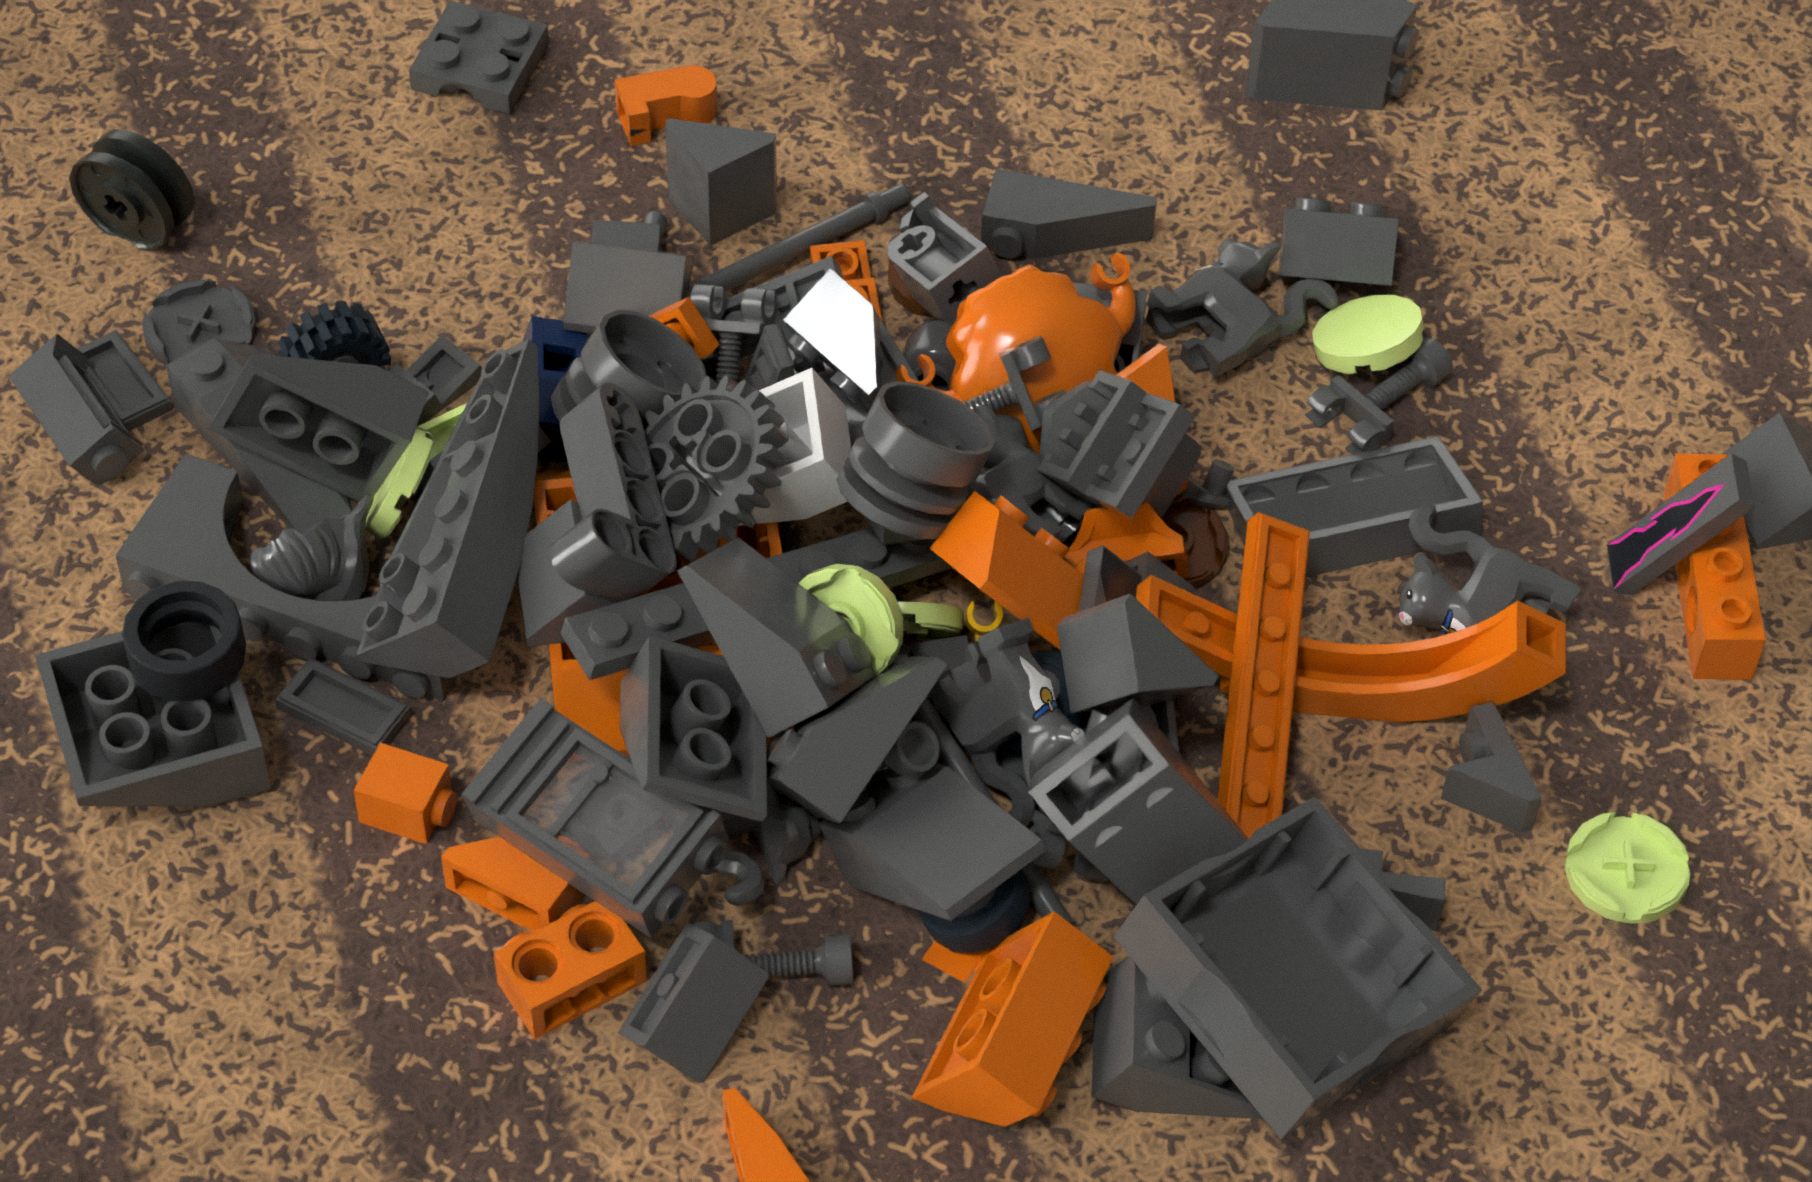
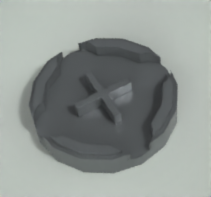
[142,279,257,365]

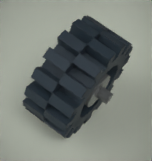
[278,301,391,371]

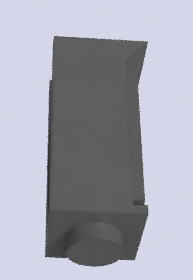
[9,334,144,486]

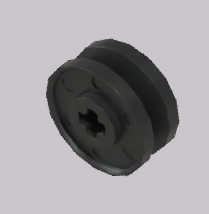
[69,129,195,251]

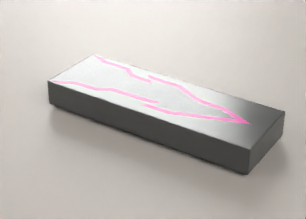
[1606,453,1755,595]

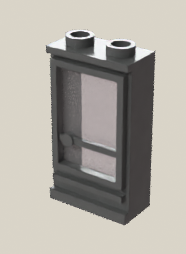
[461,698,729,938]

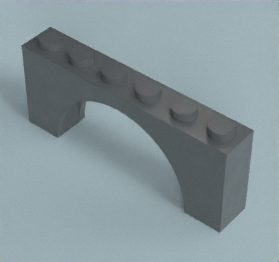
[115,454,459,701]

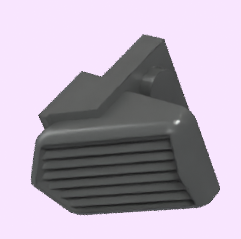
[1037,370,1201,519]

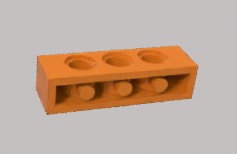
[1664,453,1766,680]

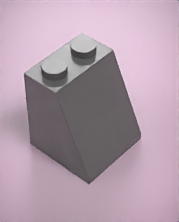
[1245,0,1419,111]

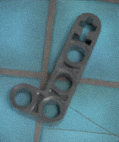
[549,383,677,603]

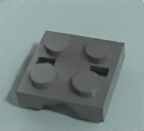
[409,1,549,114]

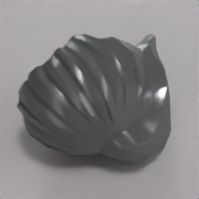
[250,494,374,602]

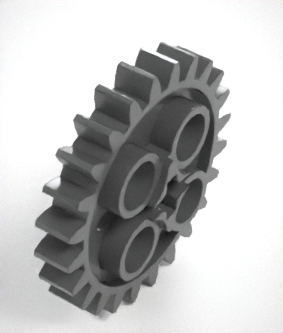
[644,375,789,562]

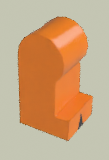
[615,65,717,146]

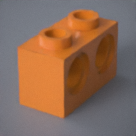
[494,901,647,1039]

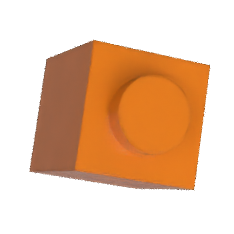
[354,743,457,844]

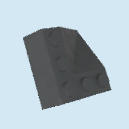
[35,622,271,806]

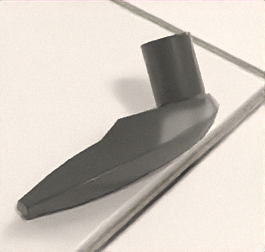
[1178,459,1234,509]

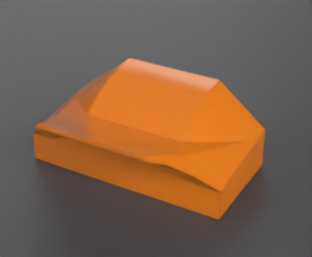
[1065,501,1190,578]

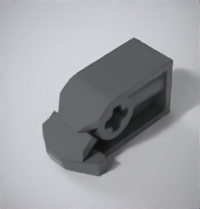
[887,192,1004,326]

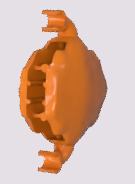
[895,253,1136,455]

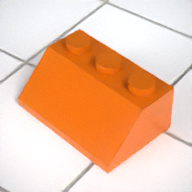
[930,490,1086,651]
[911,911,1114,1127]

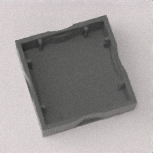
[1113,796,1482,1139]

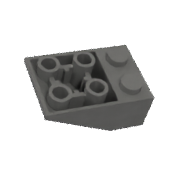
[1028,697,1249,905]
[1092,956,1264,1119]

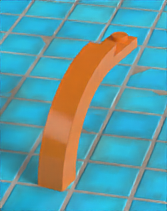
[1136,575,1566,723]

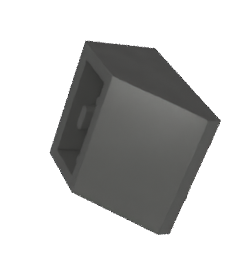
[1278,197,1399,286]

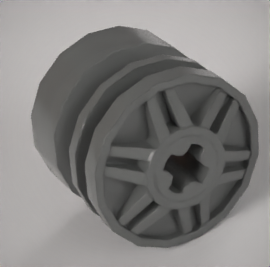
[551,310,706,431]
[836,381,995,539]

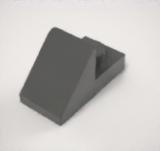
[1441,701,1541,832]

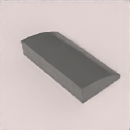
[1224,436,1483,577]

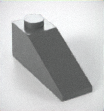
[981,168,1157,259]

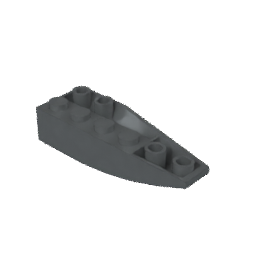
[356,339,539,678]

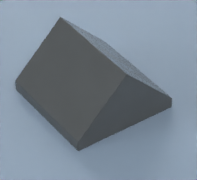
[665,118,777,246]
[563,241,694,333]
[1722,412,1812,550]
[517,499,615,647]
[1057,593,1219,714]

